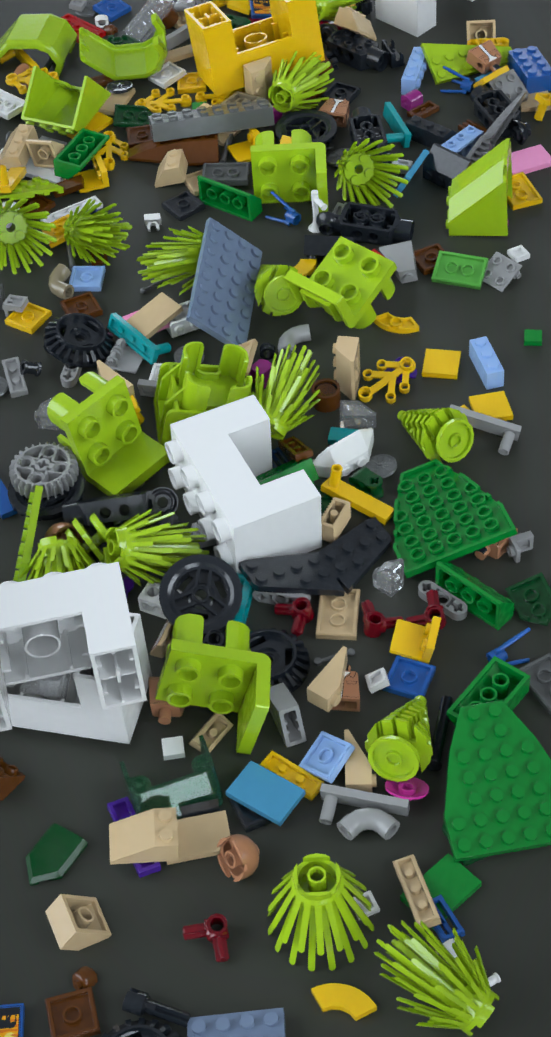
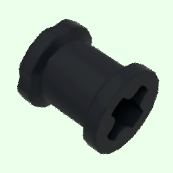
[20,359,42,377]

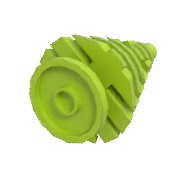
[254,264,302,316]
[397,407,474,464]
[61,513,108,564]
[365,695,433,782]

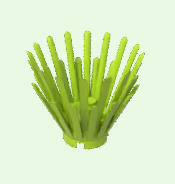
[334,138,409,208]
[0,197,57,274]
[268,853,374,971]

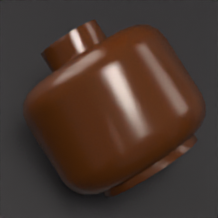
[103,24,118,36]
[72,966,98,990]

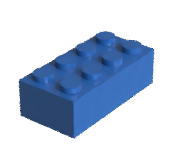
[508,46,551,94]

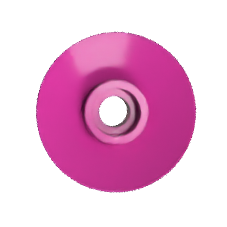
[385,777,429,801]

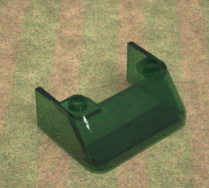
[119,735,223,819]

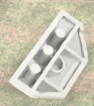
[312,427,374,478]

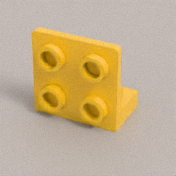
[227,128,260,162]
[73,154,110,193]
[389,616,441,664]

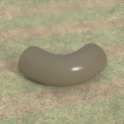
[48,263,74,300]

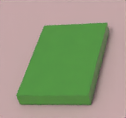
[431,250,489,290]

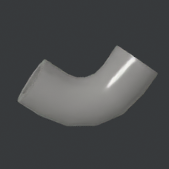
[277,324,311,359]
[337,807,400,841]

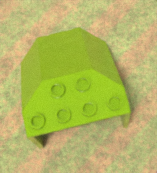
[21,66,111,136]
[446,138,513,236]

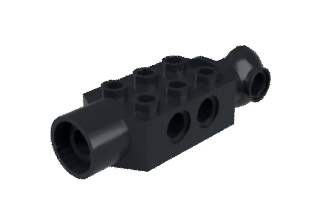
[320,23,390,72]
[470,85,531,145]
[349,107,392,172]
[316,202,415,246]
[62,487,178,528]

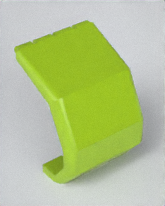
[79,12,168,81]
[0,14,77,76]

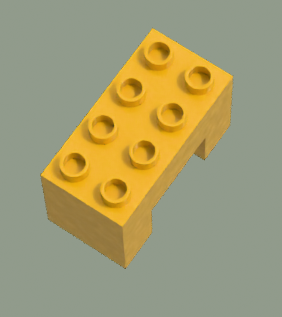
[184,0,325,98]

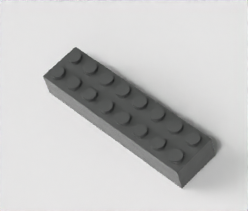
[148,98,275,142]

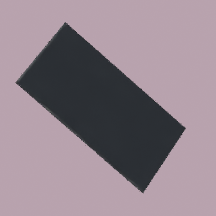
[181,799,220,818]

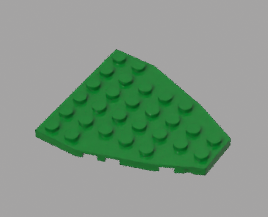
[393,459,517,579]
[443,700,551,862]

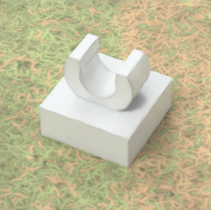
[144,213,162,232]

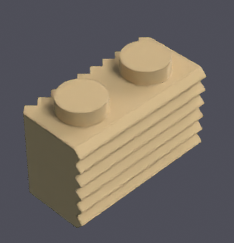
[321,497,351,543]

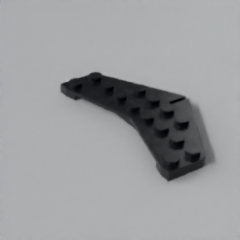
[238,517,391,596]

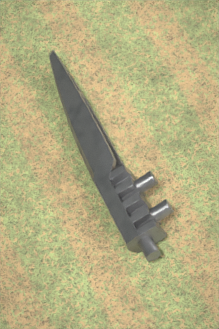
[466,91,527,164]

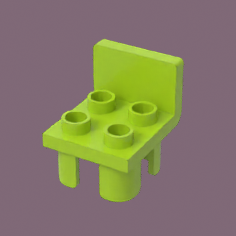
[250,129,328,213]
[283,236,397,329]
[153,341,253,447]
[47,371,170,496]
[155,614,271,755]

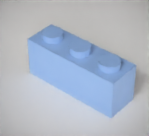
[469,336,504,390]

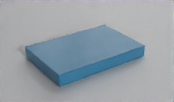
[393,149,429,198]
[226,761,305,826]

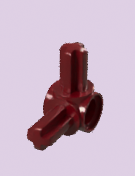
[406,589,447,630]
[274,597,314,637]
[361,599,403,638]
[182,913,229,962]

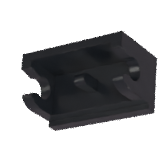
[381,39,405,68]

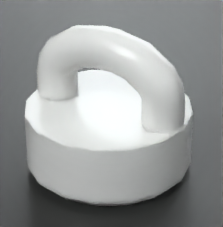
[94,15,109,29]

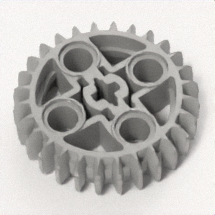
[9,441,79,500]

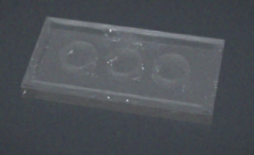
[123,0,177,42]

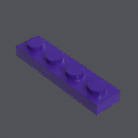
[107,796,161,878]

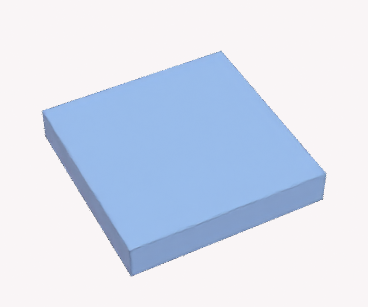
[69,266,106,292]
[299,731,355,784]

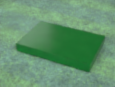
[400,853,482,930]

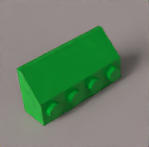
[53,128,110,179]
[197,175,262,222]
[256,458,319,485]
[435,561,514,630]
[446,656,530,726]

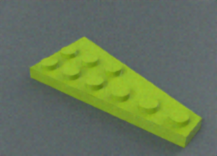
[420,43,512,85]
[0,177,64,200]
[13,485,43,582]

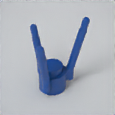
[440,66,475,94]
[265,191,301,226]
[486,627,531,666]

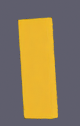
[259,750,324,801]

